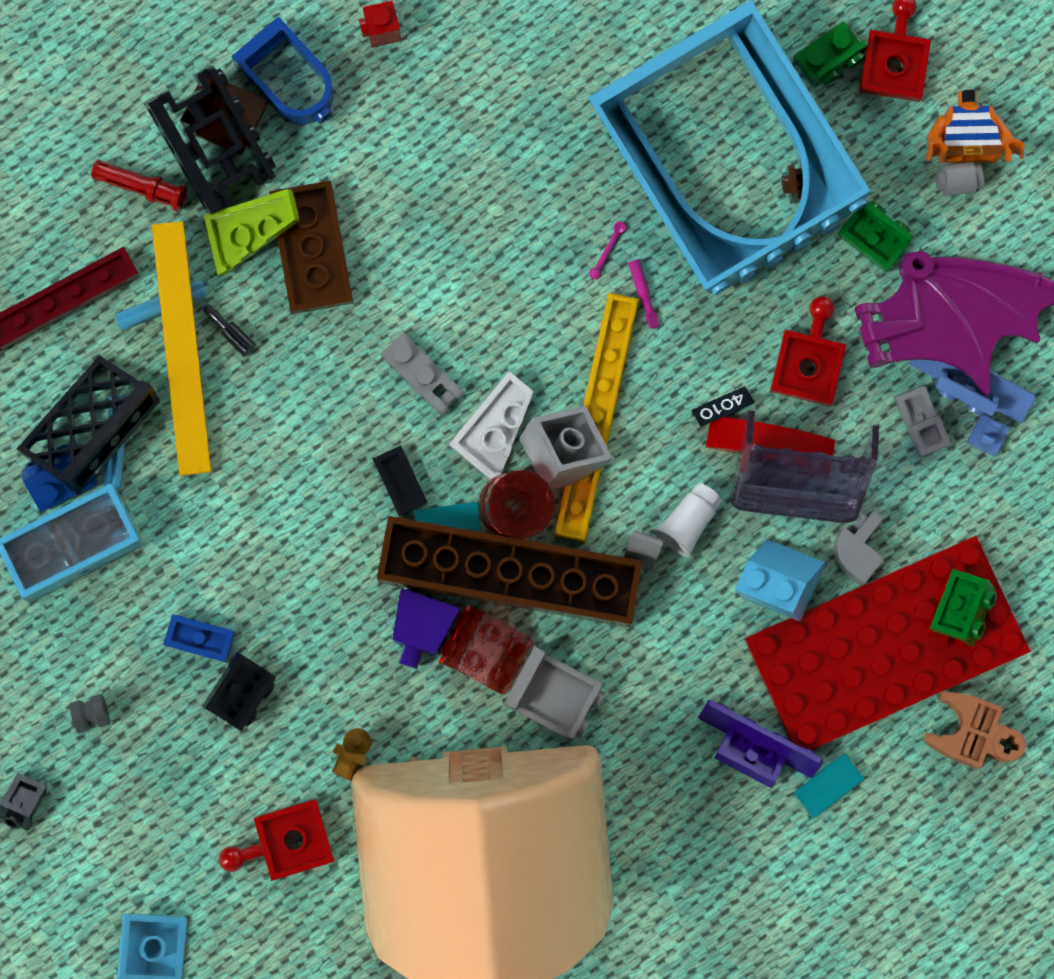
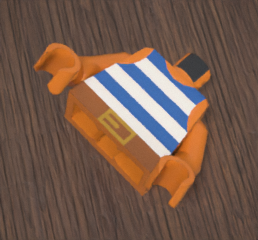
[926,90,1025,163]

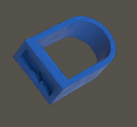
[232,16,334,125]

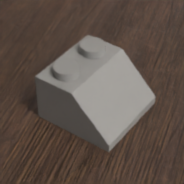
[519,406,613,491]

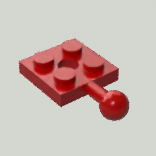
[859,0,931,102]
[769,296,846,407]
[219,799,335,881]

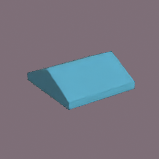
[117,914,187,979]

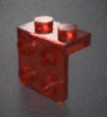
[438,606,532,694]

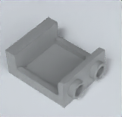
[504,646,605,741]

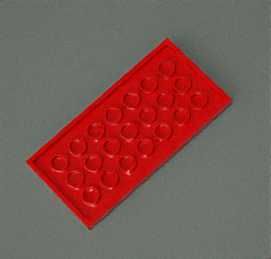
[744,536,1031,750]

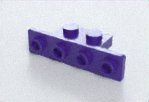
[698,700,823,789]

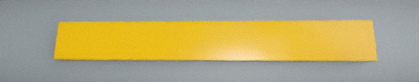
[152,221,212,476]
[554,293,639,544]

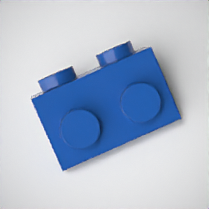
[21,443,98,512]

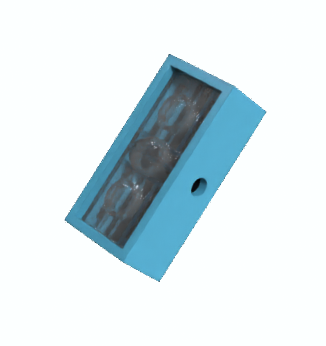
[0,483,145,602]

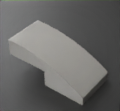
[894,385,951,457]

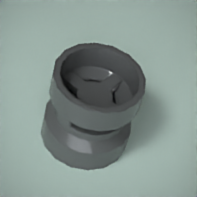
[69,694,110,733]

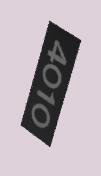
[691,386,755,427]

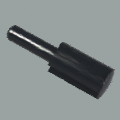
[203,304,257,357]

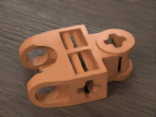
[923,691,1026,769]

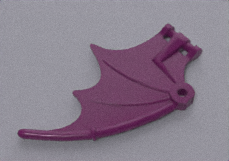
[854,250,1054,396]

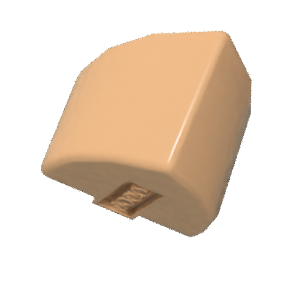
[351,745,614,979]

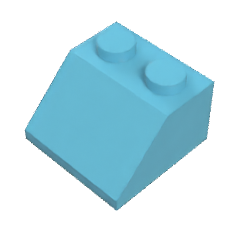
[735,539,826,621]

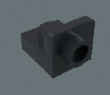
[0,773,47,831]

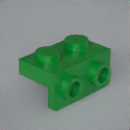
[837,200,914,273]

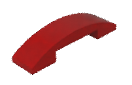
[705,417,835,471]

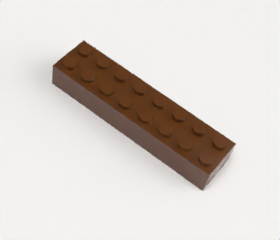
[377,516,643,628]

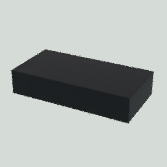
[372,445,428,517]

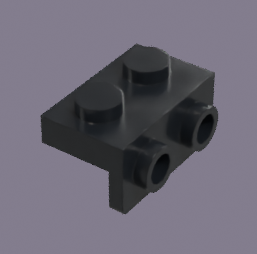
[202,652,276,731]

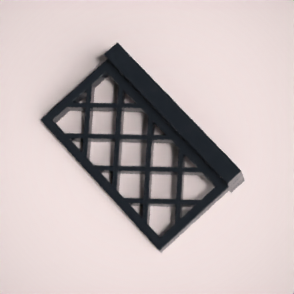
[16,355,160,496]

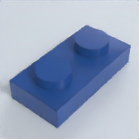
[163,614,235,663]

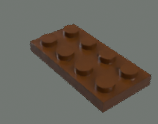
[269,180,353,315]

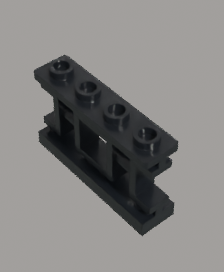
[143,65,276,215]

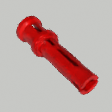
[91,159,188,212]

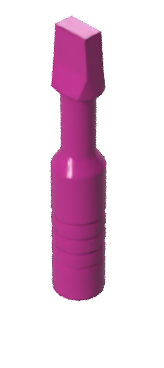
[628,259,660,329]

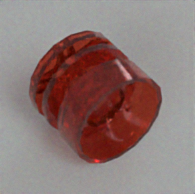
[478,470,555,538]

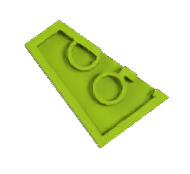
[204,189,300,277]

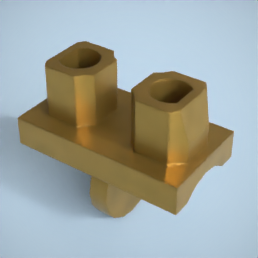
[332,728,372,782]

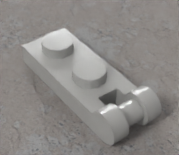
[381,333,465,417]

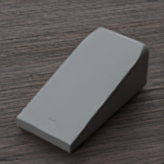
[624,530,663,571]

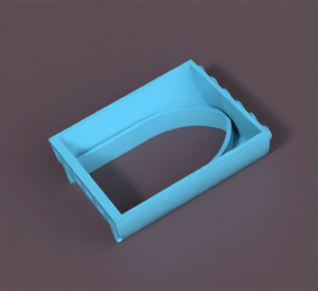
[588,0,871,295]

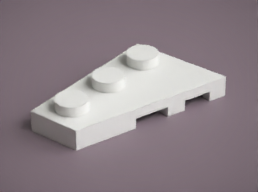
[448,371,533,485]

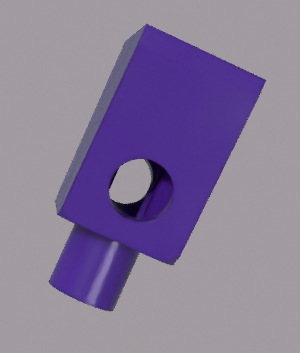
[392,588,460,669]

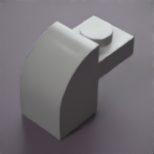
[833,510,885,587]

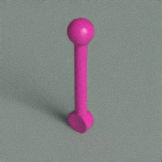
[589,221,626,280]

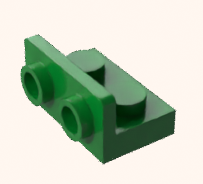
[793,21,868,88]
[930,569,997,647]

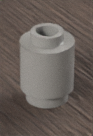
[935,161,984,196]

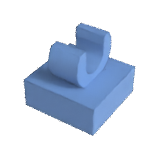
[966,415,1010,457]

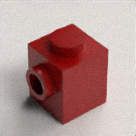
[359,0,401,48]

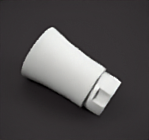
[653,483,722,558]

